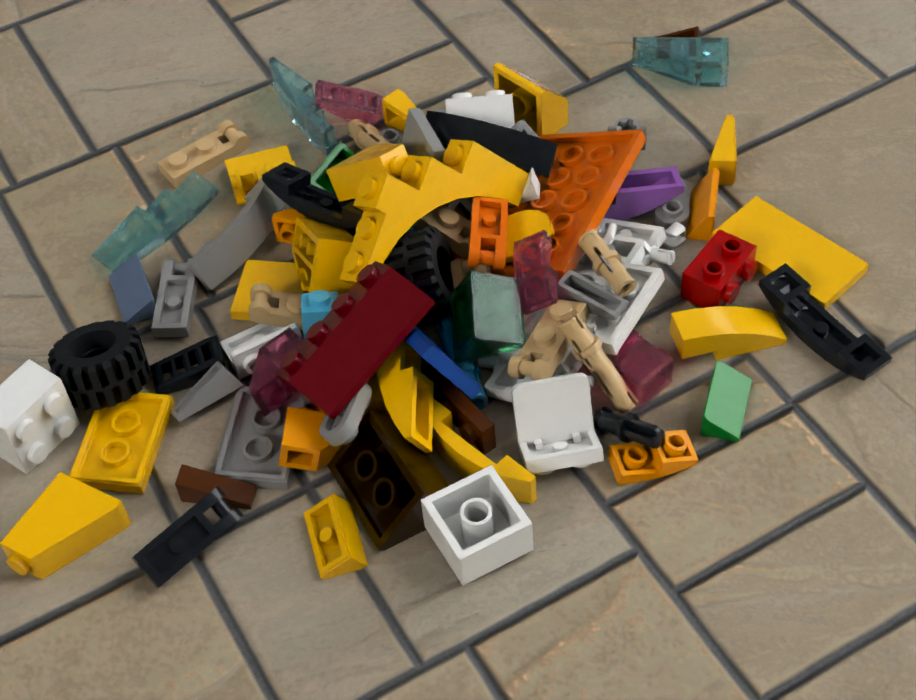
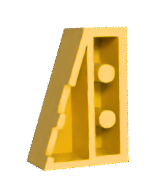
[291,216,354,296]

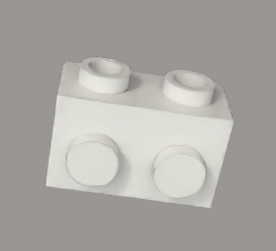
[219,323,303,380]

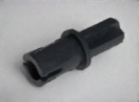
[593,406,665,449]

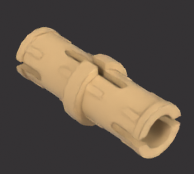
[578,230,637,297]

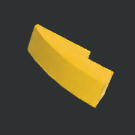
[670,306,787,360]
[377,340,434,453]

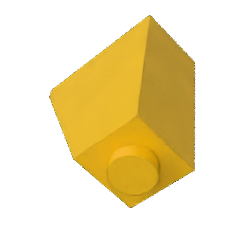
[326,144,408,202]
[0,472,131,580]

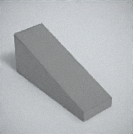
[556,269,628,321]
[170,361,244,422]

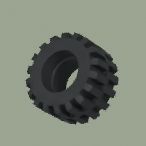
[384,226,457,323]
[48,320,151,410]

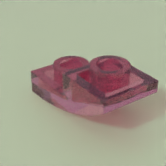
[513,230,559,315]

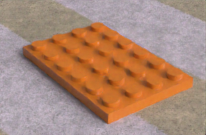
[453,129,646,282]

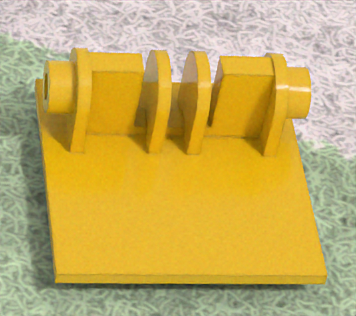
[224,145,296,206]

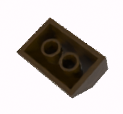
[327,410,448,551]

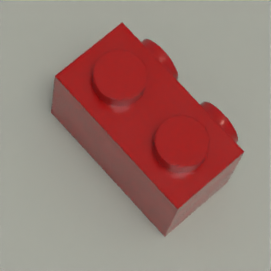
[681,229,758,308]

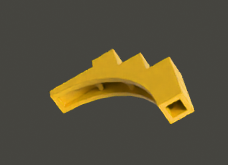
[339,139,529,285]

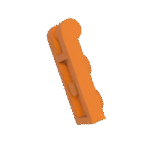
[467,196,508,271]

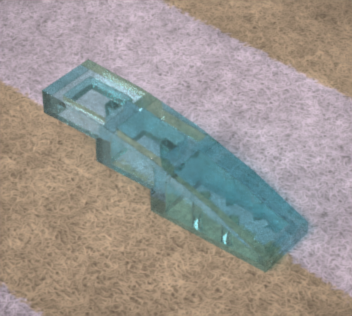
[268,57,337,156]
[92,171,220,272]

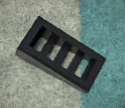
[150,335,226,395]

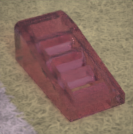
[315,80,383,126]

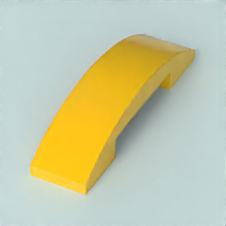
[432,398,537,504]

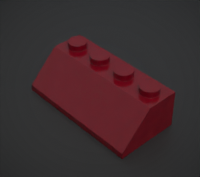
[275,261,435,420]

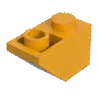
[278,406,363,472]

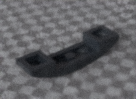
[426,111,558,178]
[262,162,363,229]
[758,263,892,381]

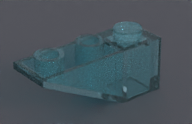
[632,37,729,87]

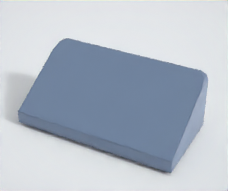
[109,254,156,325]

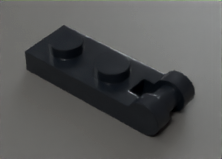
[131,486,244,589]

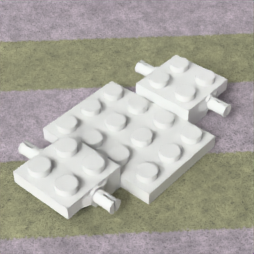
[478,218,675,402]

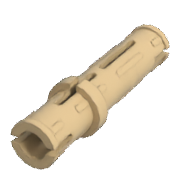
[346,119,392,150]
[556,310,638,414]

